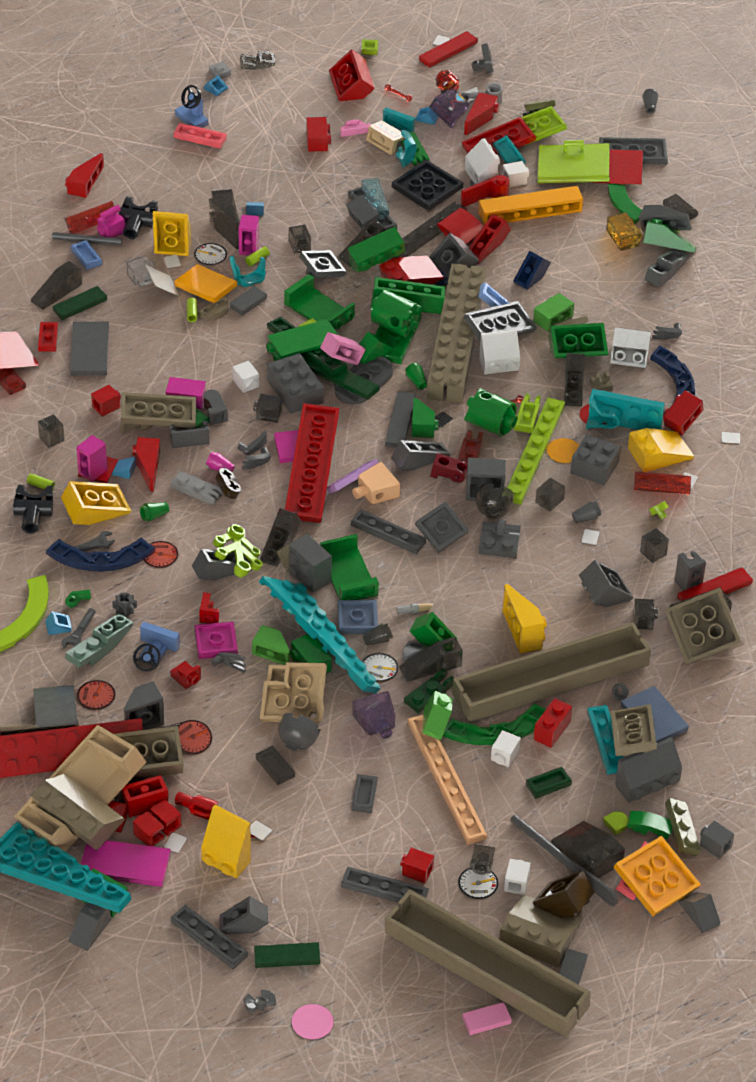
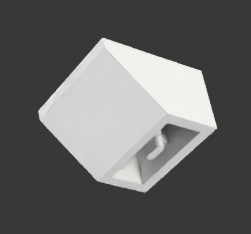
[465,139,500,185]
[610,328,651,368]

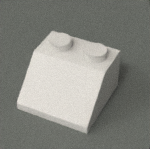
[479,329,520,375]

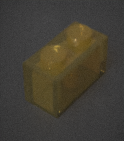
[606,212,642,251]

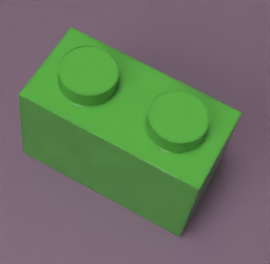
[533,293,574,332]

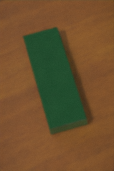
[52,286,107,320]
[254,942,320,968]

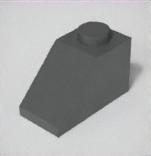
[220,896,269,934]
[69,902,111,951]

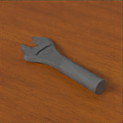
[74,531,115,551]
[62,608,96,649]

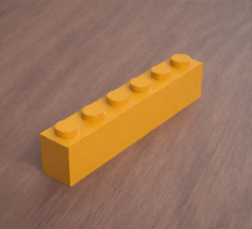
[478,186,583,225]

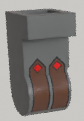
[204,389,228,425]

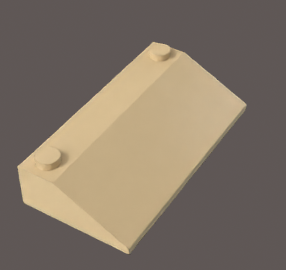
[14,725,146,852]

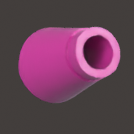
[206,452,235,472]

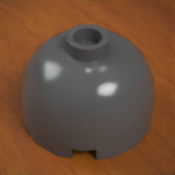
[278,713,321,751]

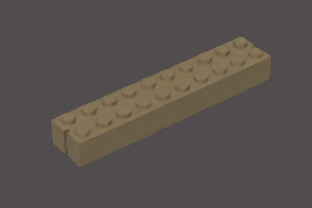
[427,264,487,403]
[452,622,651,722]
[385,889,590,1037]

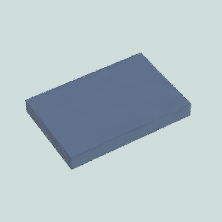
[621,686,689,743]

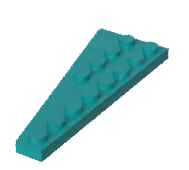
[259,576,380,694]
[0,822,132,913]

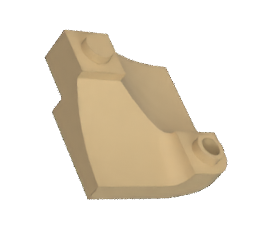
[260,662,327,725]

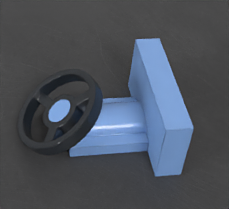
[175,85,208,128]
[133,621,180,672]

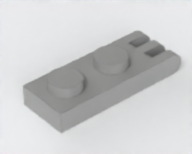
[170,471,223,505]

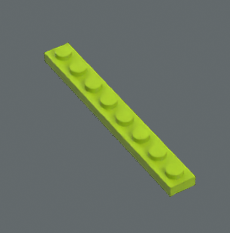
[504,397,565,505]

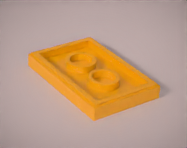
[174,264,237,303]

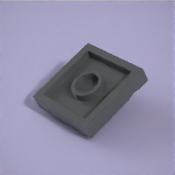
[299,250,346,278]
[415,501,469,553]
[478,519,521,558]

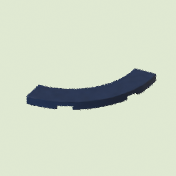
[650,345,695,406]
[46,537,155,572]

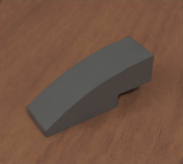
[644,249,689,287]

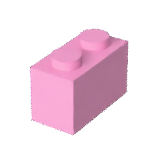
[320,332,366,365]

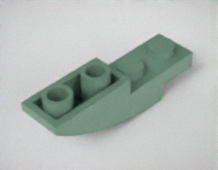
[65,613,134,668]

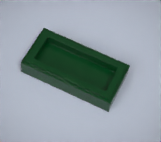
[526,767,572,799]

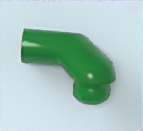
[65,590,91,608]

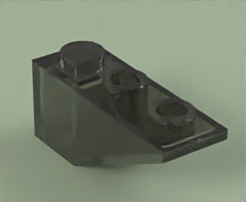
[564,353,585,407]
[260,508,301,567]
[399,637,463,682]

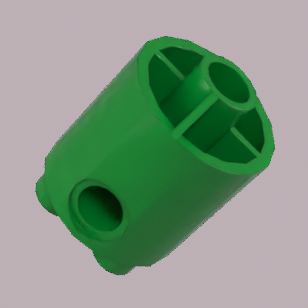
[370,290,423,337]
[464,388,518,437]

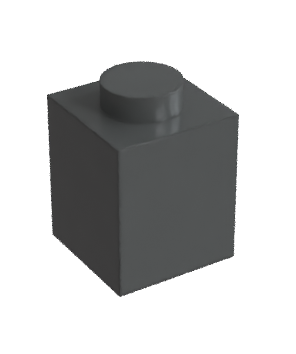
[700,820,734,859]

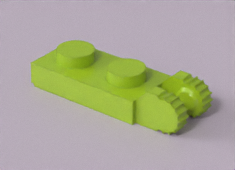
[514,393,541,434]

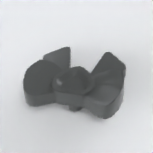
[243,990,277,1013]

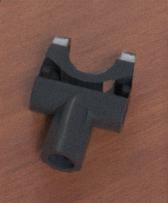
[119,196,158,239]
[13,484,54,534]

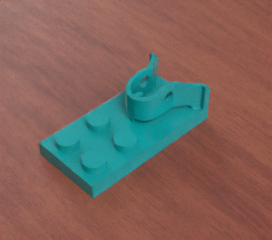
[586,389,665,430]

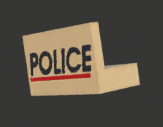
[366,121,405,155]

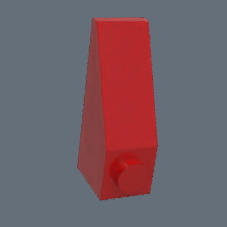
[464,92,500,135]
[65,153,104,198]
[469,213,511,264]
[132,437,160,492]

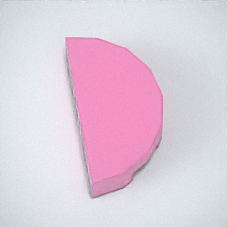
[340,119,371,137]

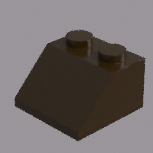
[532,871,595,918]

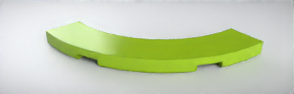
[0,575,49,652]

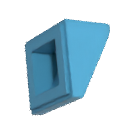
[203,75,229,96]
[415,105,439,124]
[246,202,264,216]
[112,457,136,479]
[45,612,72,635]

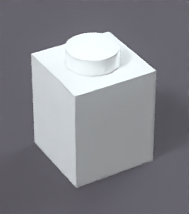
[502,161,529,188]
[233,361,259,393]
[491,730,521,767]
[504,859,531,895]

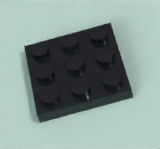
[391,159,464,211]

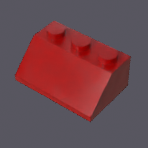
[329,49,375,101]

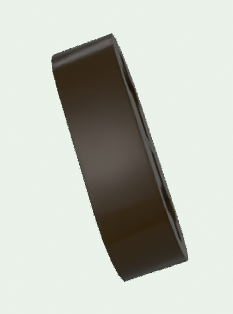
[215,468,241,499]

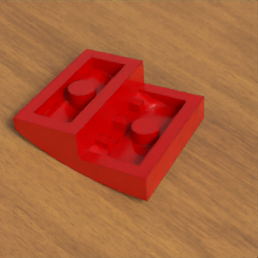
[437,207,484,244]

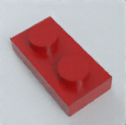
[38,322,58,352]

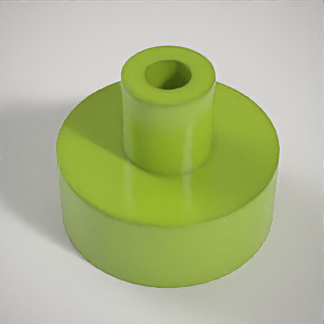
[648,501,668,520]

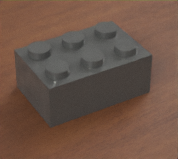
[267,353,324,414]

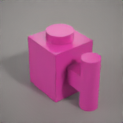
[97,205,125,238]

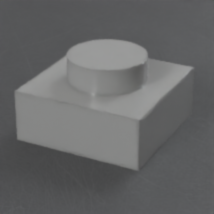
[209,61,231,79]

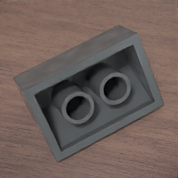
[615,737,682,803]

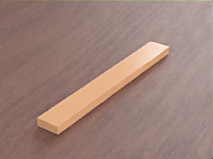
[408,714,487,845]

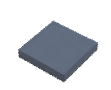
[338,600,378,634]

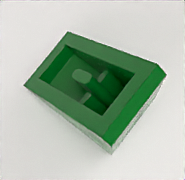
[359,332,393,364]

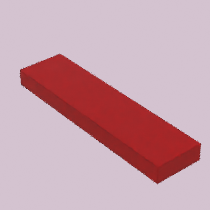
[419,31,478,68]
[677,567,753,603]

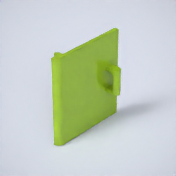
[537,140,610,183]

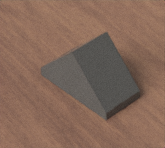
[679,892,721,933]

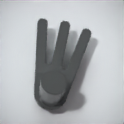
[652,323,682,339]
[237,431,268,455]
[242,447,271,469]
[211,652,246,673]

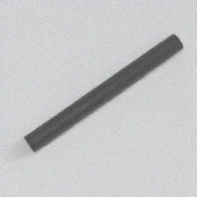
[52,232,122,245]

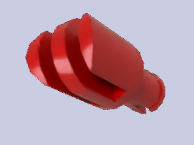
[174,792,218,820]

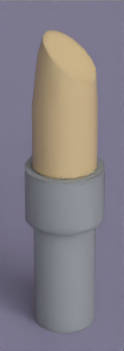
[396,603,433,614]

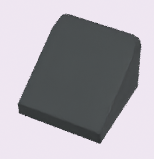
[402,641,427,664]

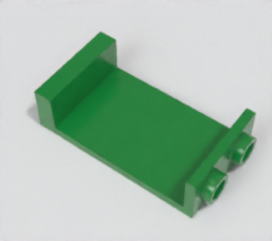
[284,274,355,331]
[266,319,338,361]
[320,534,379,600]

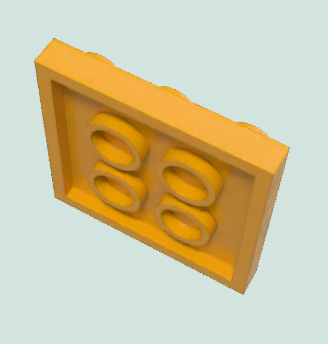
[613,836,701,916]

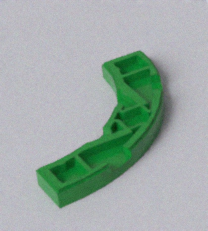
[608,184,642,224]
[443,703,546,745]

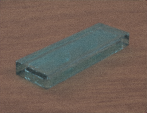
[361,178,389,216]

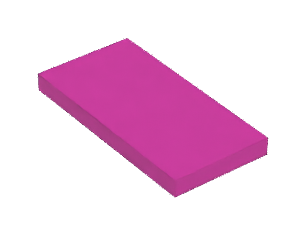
[81,840,171,887]

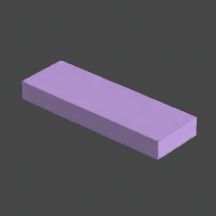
[327,459,379,494]

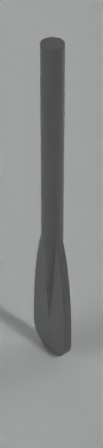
[510,814,618,906]

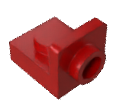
[199,592,220,624]
[170,661,201,689]

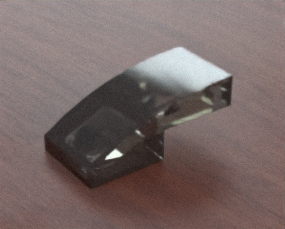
[240,51,276,70]

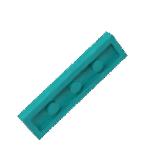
[587,705,624,775]

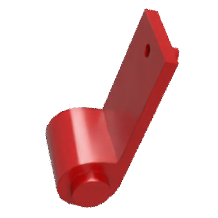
[460,175,510,208]

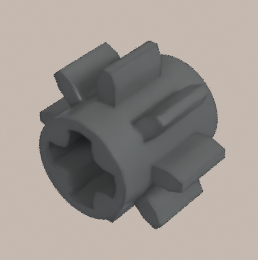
[112,592,137,617]

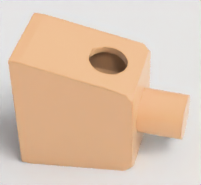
[352,462,400,504]

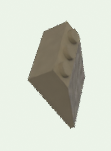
[665,588,744,665]
[499,895,583,967]

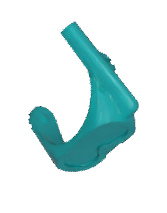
[395,130,417,167]
[229,256,266,287]

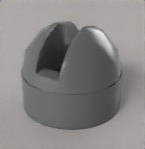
[612,683,628,700]

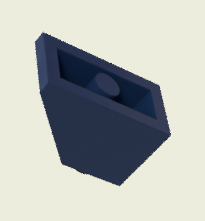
[513,251,551,290]

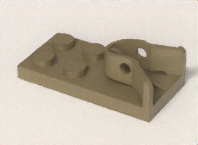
[120,392,196,433]
[611,704,657,756]

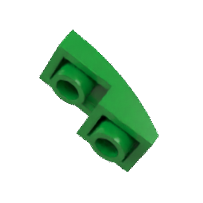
[627,810,672,840]

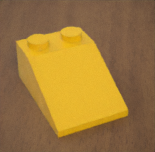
[153,211,192,256]
[628,428,694,473]
[60,481,131,525]
[502,584,547,654]
[201,805,251,879]

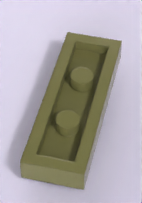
[665,798,701,856]

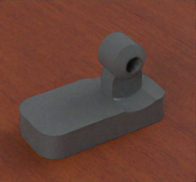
[471,43,494,74]

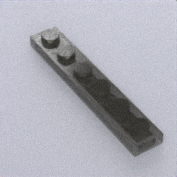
[391,201,468,259]

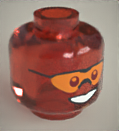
[435,69,460,92]

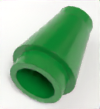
[405,363,427,390]
[140,502,169,522]

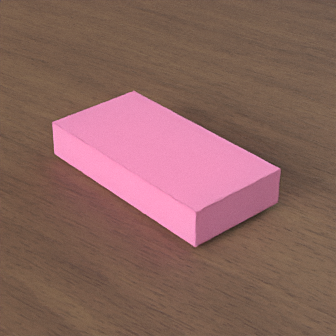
[462,1002,512,1035]

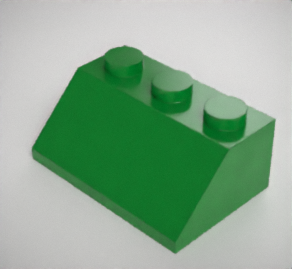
[348,227,405,273]
[548,323,608,359]

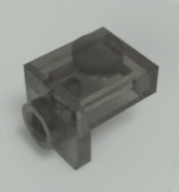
[470,844,495,875]

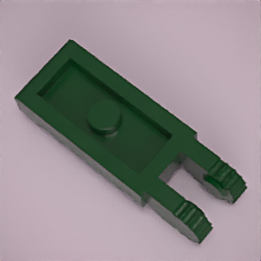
[404,669,455,714]

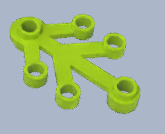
[213,524,263,578]

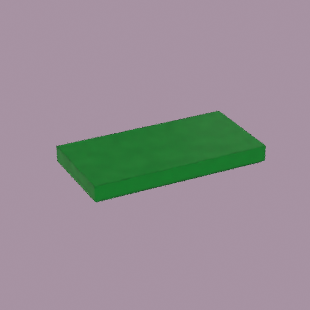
[375,314,422,364]

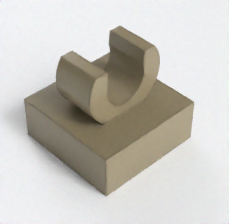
[590,371,613,392]

